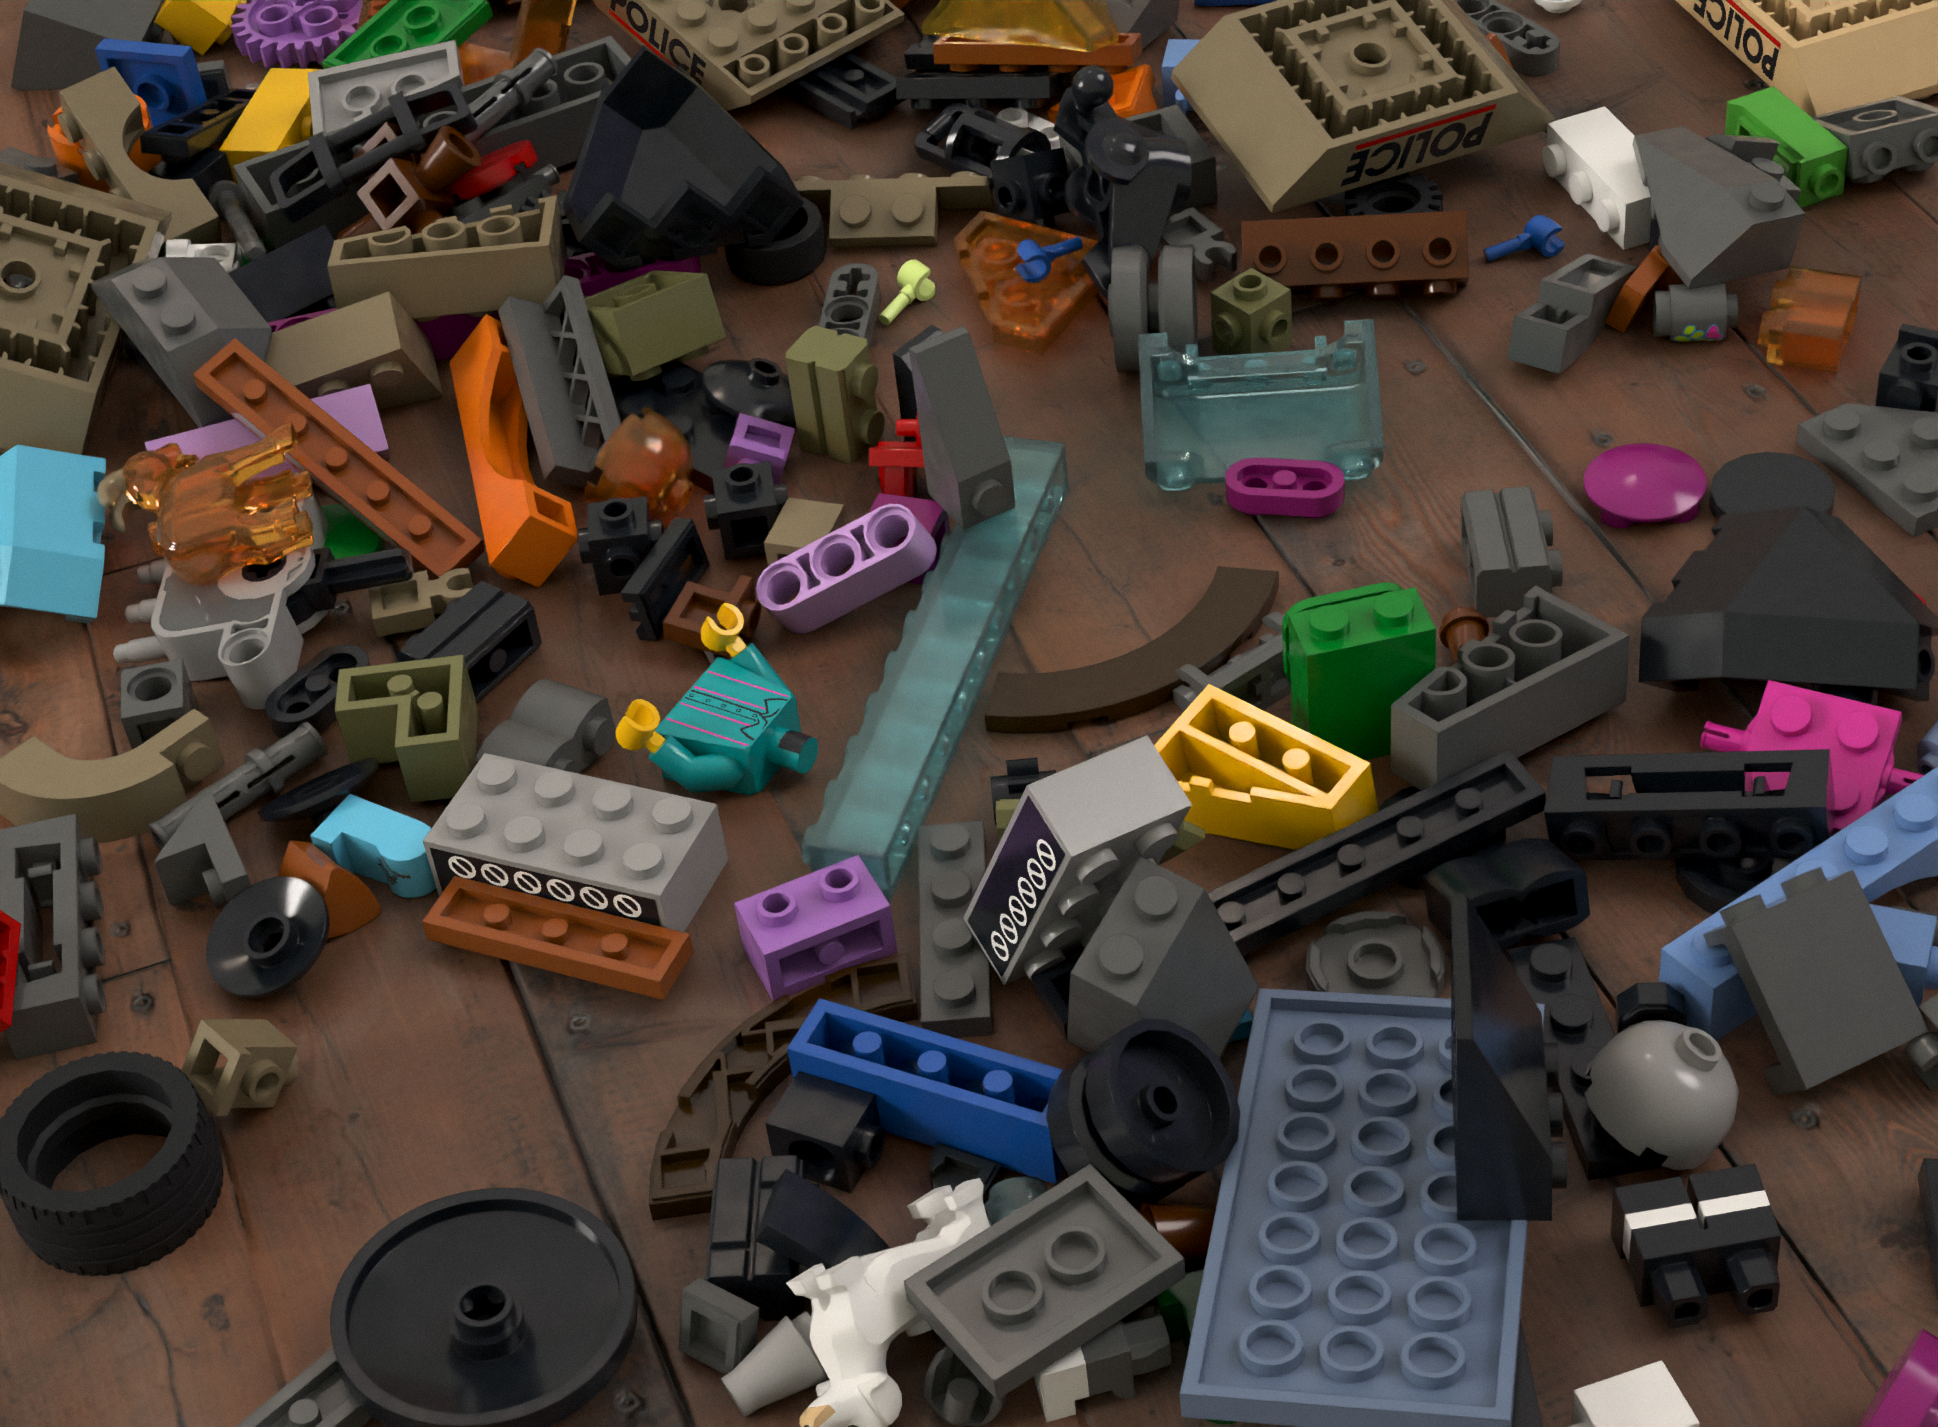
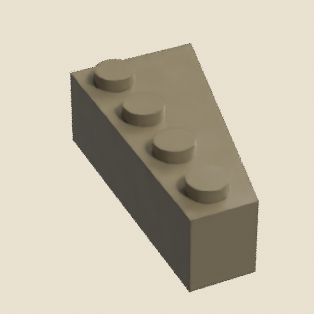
[327,195,567,322]
[235,291,443,419]

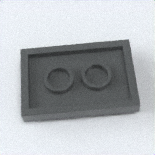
[904,1164,1186,1400]

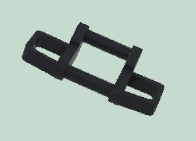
[269,82,478,223]

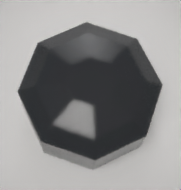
[1615,982,1687,1034]

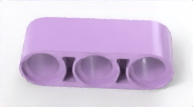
[756,504,937,634]

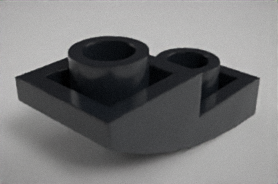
[755,1169,890,1270]

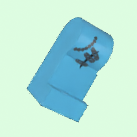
[310,794,436,898]

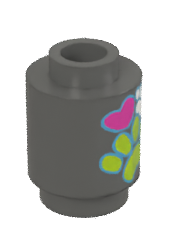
[1653,282,1738,342]

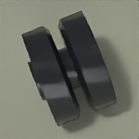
[1046,1019,1240,1210]

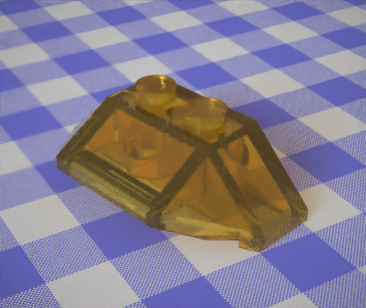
[922,0,1119,52]

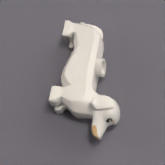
[786,1178,990,1427]

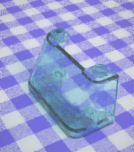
[1138,319,1384,491]

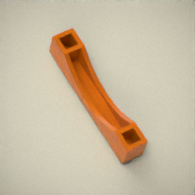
[449,314,578,588]

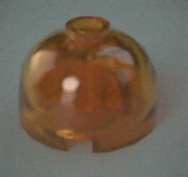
[585,407,695,520]

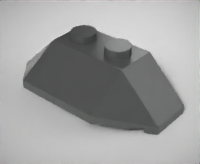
[91,257,272,428]

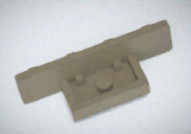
[793,171,995,247]

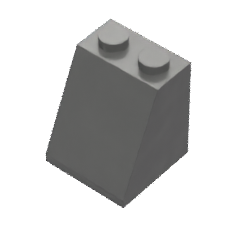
[11,0,165,90]
[1067,856,1259,1059]

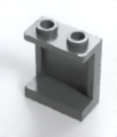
[1703,867,1928,1096]

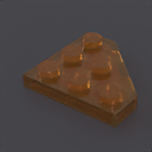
[954,211,1099,355]

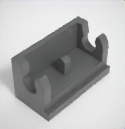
[1172,611,1291,711]

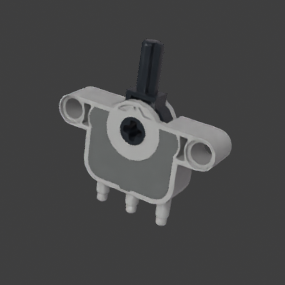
[113,472,414,710]

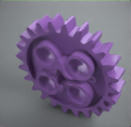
[231,0,386,69]

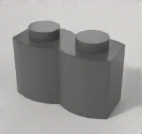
[474,678,615,774]

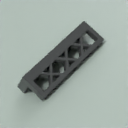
[498,275,628,490]

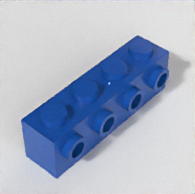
[787,998,1065,1184]

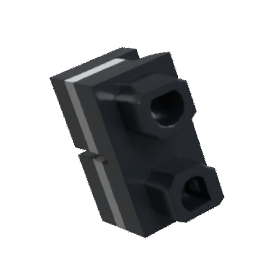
[1610,1164,1781,1329]

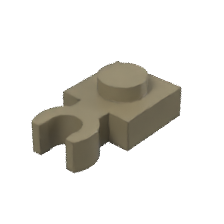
[369,568,474,637]

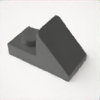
[155,794,251,909]

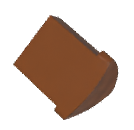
[1604,245,1684,334]
[277,840,381,939]

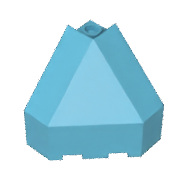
[0,445,106,624]

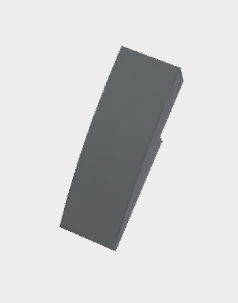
[1507,253,1638,374]

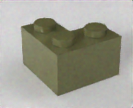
[335,655,478,803]

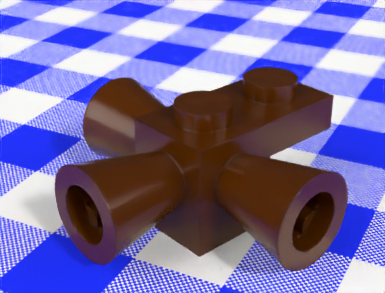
[337,122,482,240]

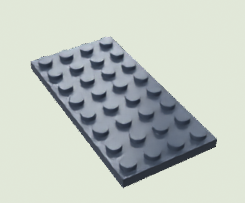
[1180,988,1545,1427]

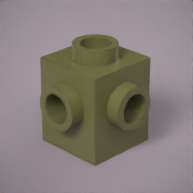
[1210,268,1293,370]

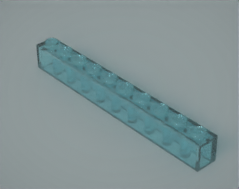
[802,436,1069,904]

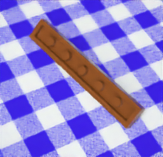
[193,338,485,580]

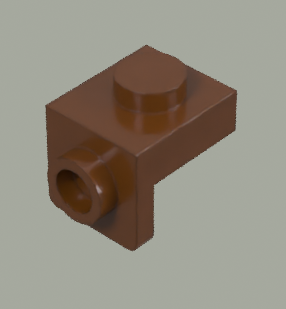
[663,574,761,658]

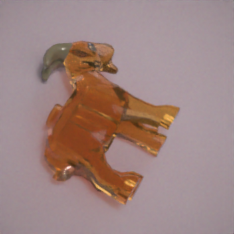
[97,422,314,586]

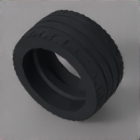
[0,1051,224,1276]

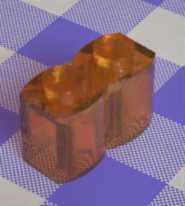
[1758,266,1862,373]

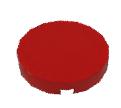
[445,140,538,203]

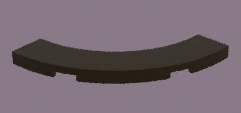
[984,566,1279,733]
[649,953,919,1220]

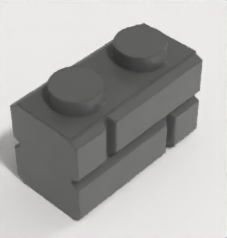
[1460,486,1563,618]

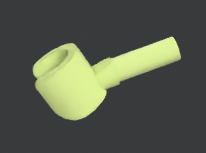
[878,259,935,326]

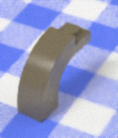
[0,709,225,843]

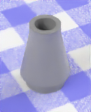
[721,1311,828,1418]

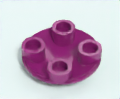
[1584,443,1707,528]

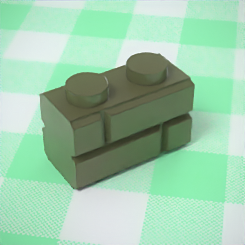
[785,325,885,464]

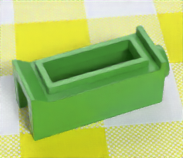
[1725,86,1848,208]

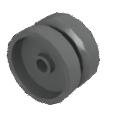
[1108,244,1198,373]

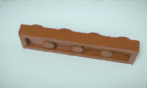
[933,32,1142,73]
[422,876,694,1000]

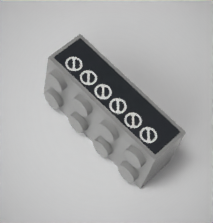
[963,735,1192,986]
[423,753,728,932]

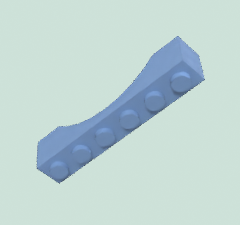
[1659,767,1938,1041]

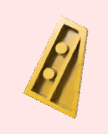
[1154,684,1378,850]

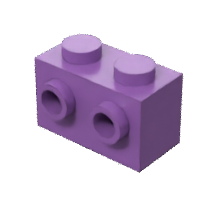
[734,855,898,1001]

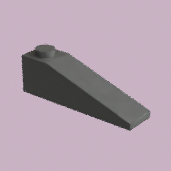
[1632,126,1805,289]

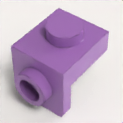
[724,413,795,484]

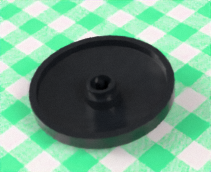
[330,1188,638,1427]

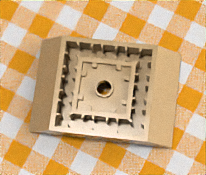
[1675,0,1938,117]

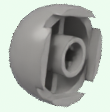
[1584,1020,1739,1170]

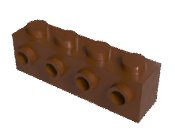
[1241,210,1469,302]

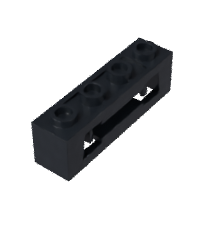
[1544,749,1835,861]

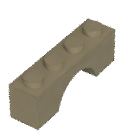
[57,66,222,257]

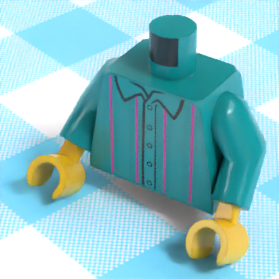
[616,603,818,795]

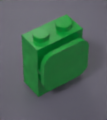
[1282,582,1436,760]

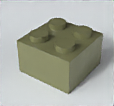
[563,270,726,381]

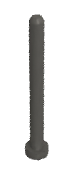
[207,180,266,262]

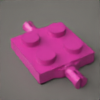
[1700,680,1924,835]

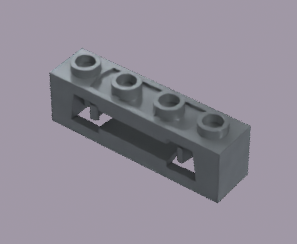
[0,813,107,1060]

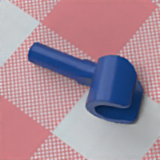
[1483,215,1565,262]
[1016,236,1083,283]

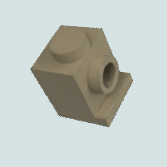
[181,1019,299,1116]

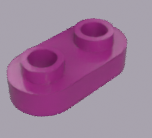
[1225,457,1345,518]

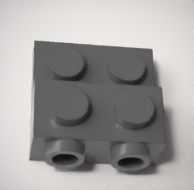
[1812,96,1938,184]

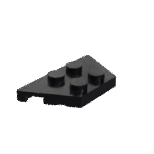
[585,362,738,494]

